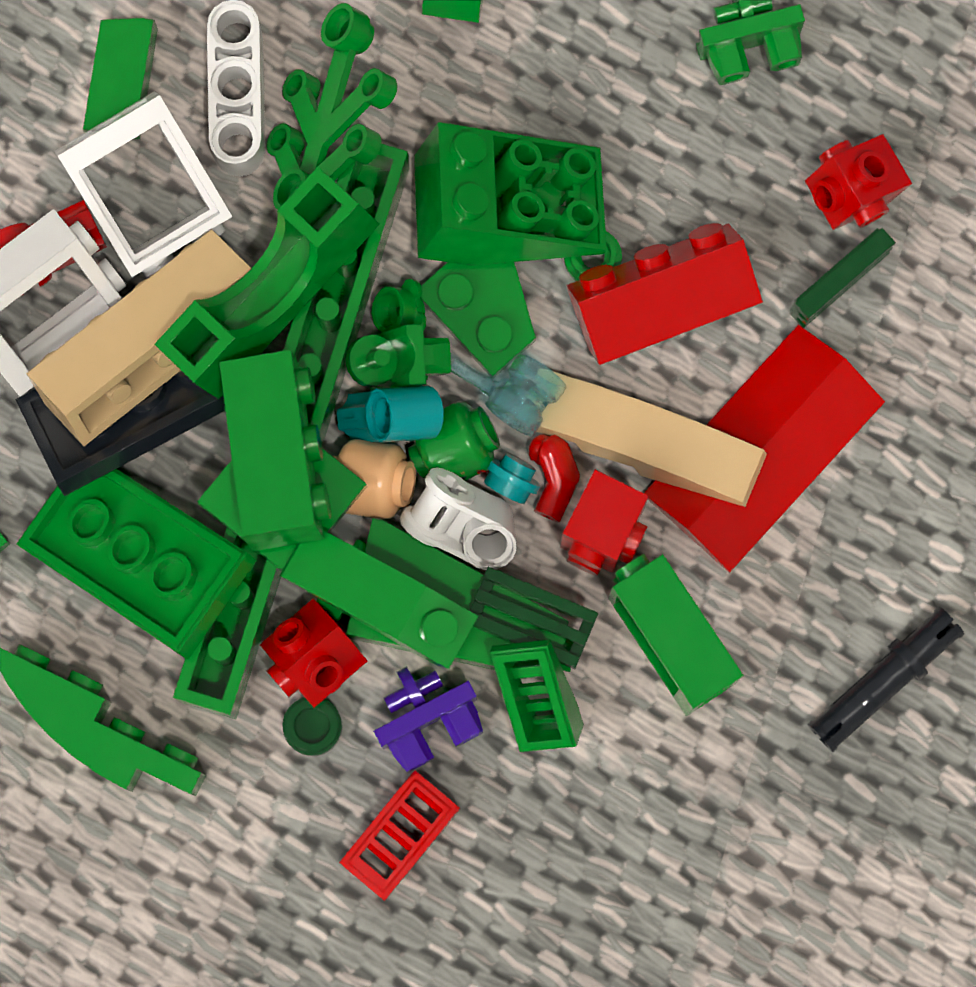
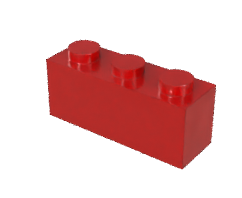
[566,223,763,365]

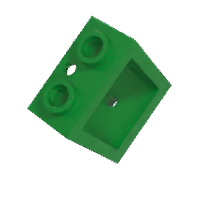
[608,554,744,716]

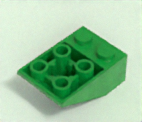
[414,122,607,266]

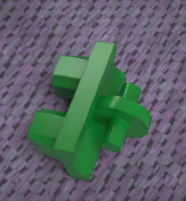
[696,0,805,85]
[345,325,451,391]

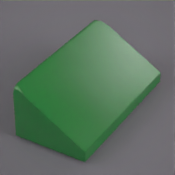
[83,18,158,140]

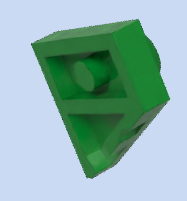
[420,262,536,379]

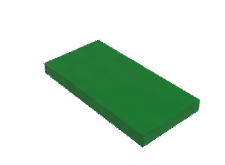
[16,469,257,660]

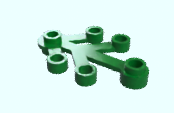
[267,3,398,210]

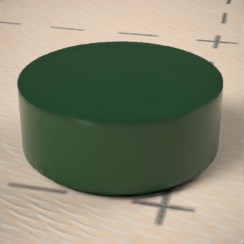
[283,697,342,756]

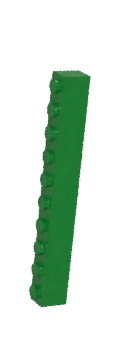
[173,144,410,719]

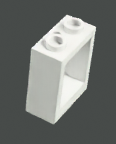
[55,91,232,278]
[0,209,127,397]

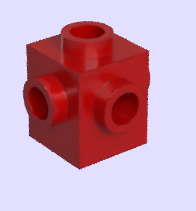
[804,134,912,230]
[260,598,368,708]

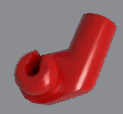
[528,434,580,523]

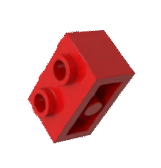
[560,469,649,576]

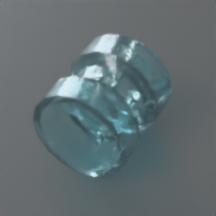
[485,354,567,437]

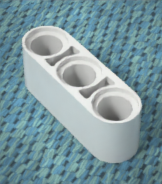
[207,0,265,177]

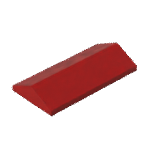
[644,324,885,573]

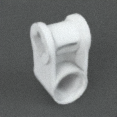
[400,468,516,570]

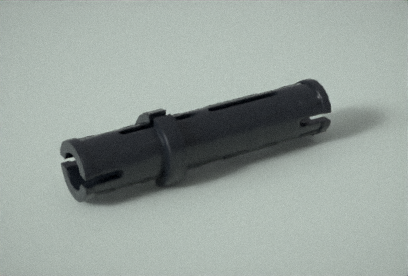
[807,606,964,753]

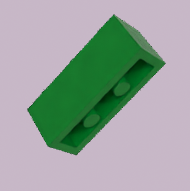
[219,350,331,551]

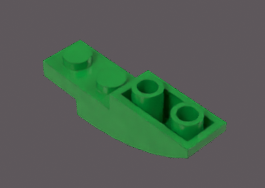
[0,644,206,796]

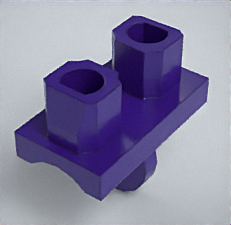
[373,666,483,773]

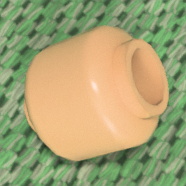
[333,439,416,519]

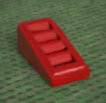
[339,770,461,901]

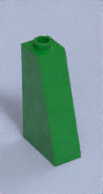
[346,518,573,681]

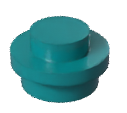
[484,453,541,504]

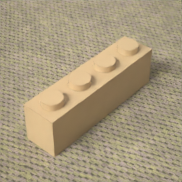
[26,229,252,446]

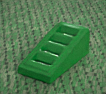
[490,640,584,752]

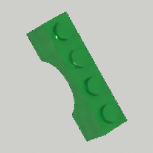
[154,167,380,400]

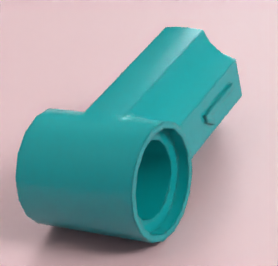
[337,386,444,443]

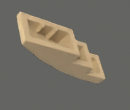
[517,367,767,507]

